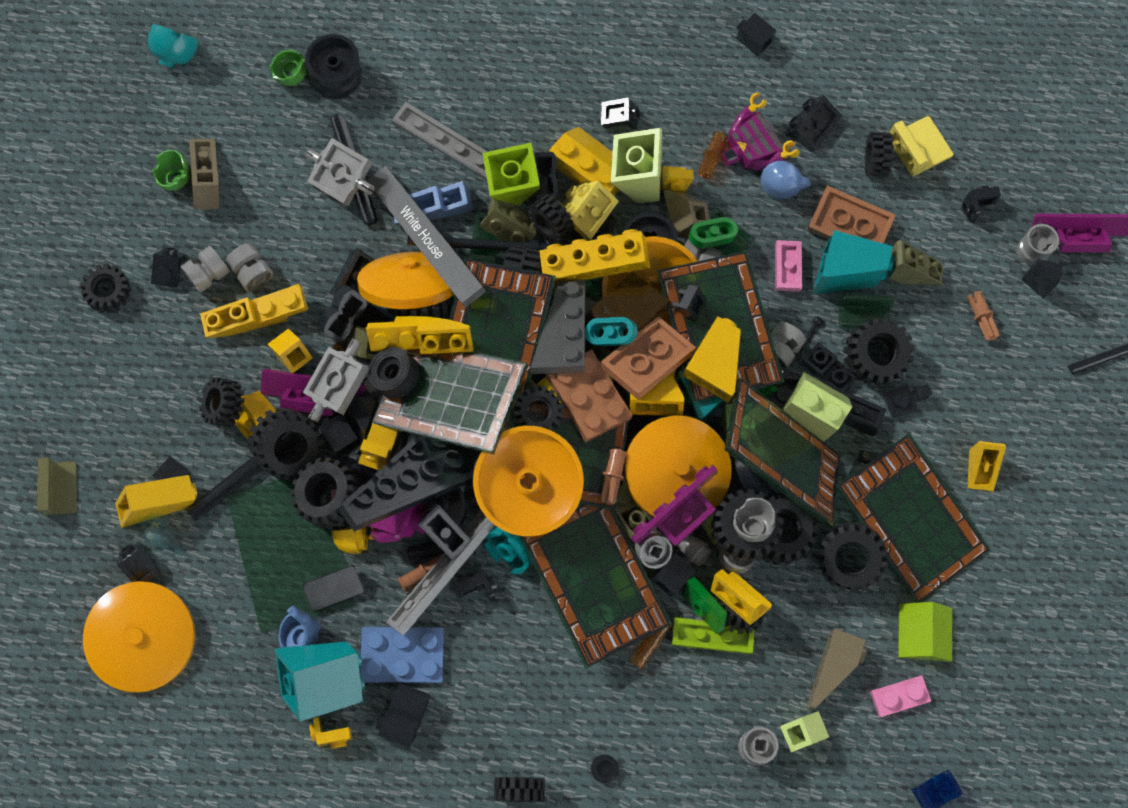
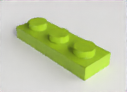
[671,617,755,655]

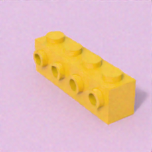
[539,229,650,286]

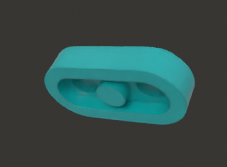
[585,317,638,346]

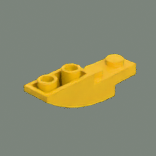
[200,284,308,338]
[366,316,474,354]

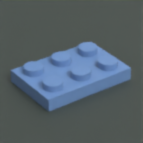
[360,627,444,683]

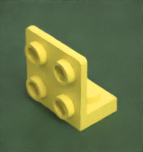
[889,116,953,177]
[561,181,619,240]

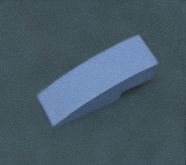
[394,181,475,225]

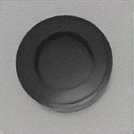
[591,755,619,783]

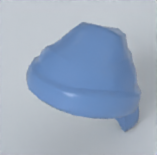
[761,161,811,200]
[279,606,321,648]

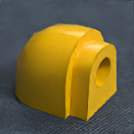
[331,527,368,554]

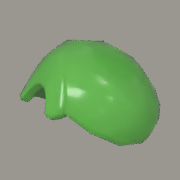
[269,50,307,87]
[152,150,191,191]

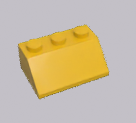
[549,127,620,196]

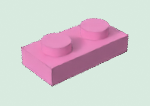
[775,240,802,292]
[870,675,931,718]

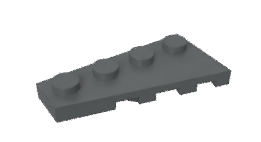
[530,280,586,374]

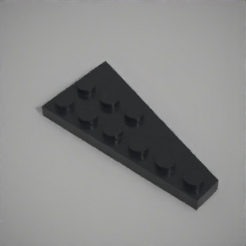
[339,410,478,532]

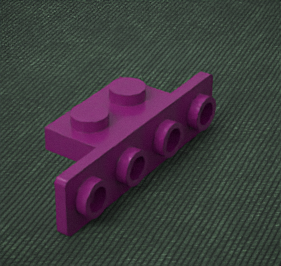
[1031,213,1128,253]
[261,369,365,417]
[631,465,718,546]

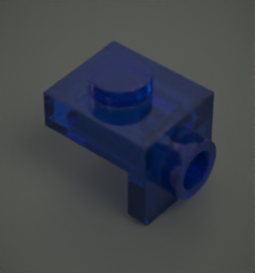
[911,770,963,808]

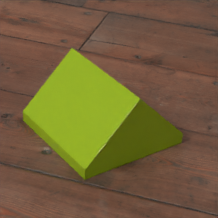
[482,143,540,205]
[898,602,952,662]

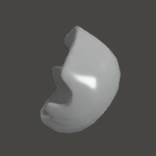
[733,498,776,542]

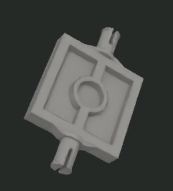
[305,138,374,206]
[303,338,369,422]

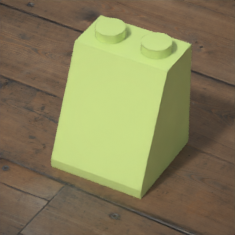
[611,128,662,203]
[781,372,852,442]

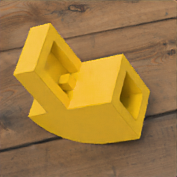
[358,423,398,470]

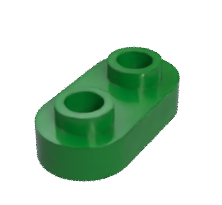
[689,217,738,249]

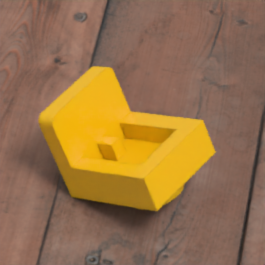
[661,166,694,192]
[309,716,353,749]

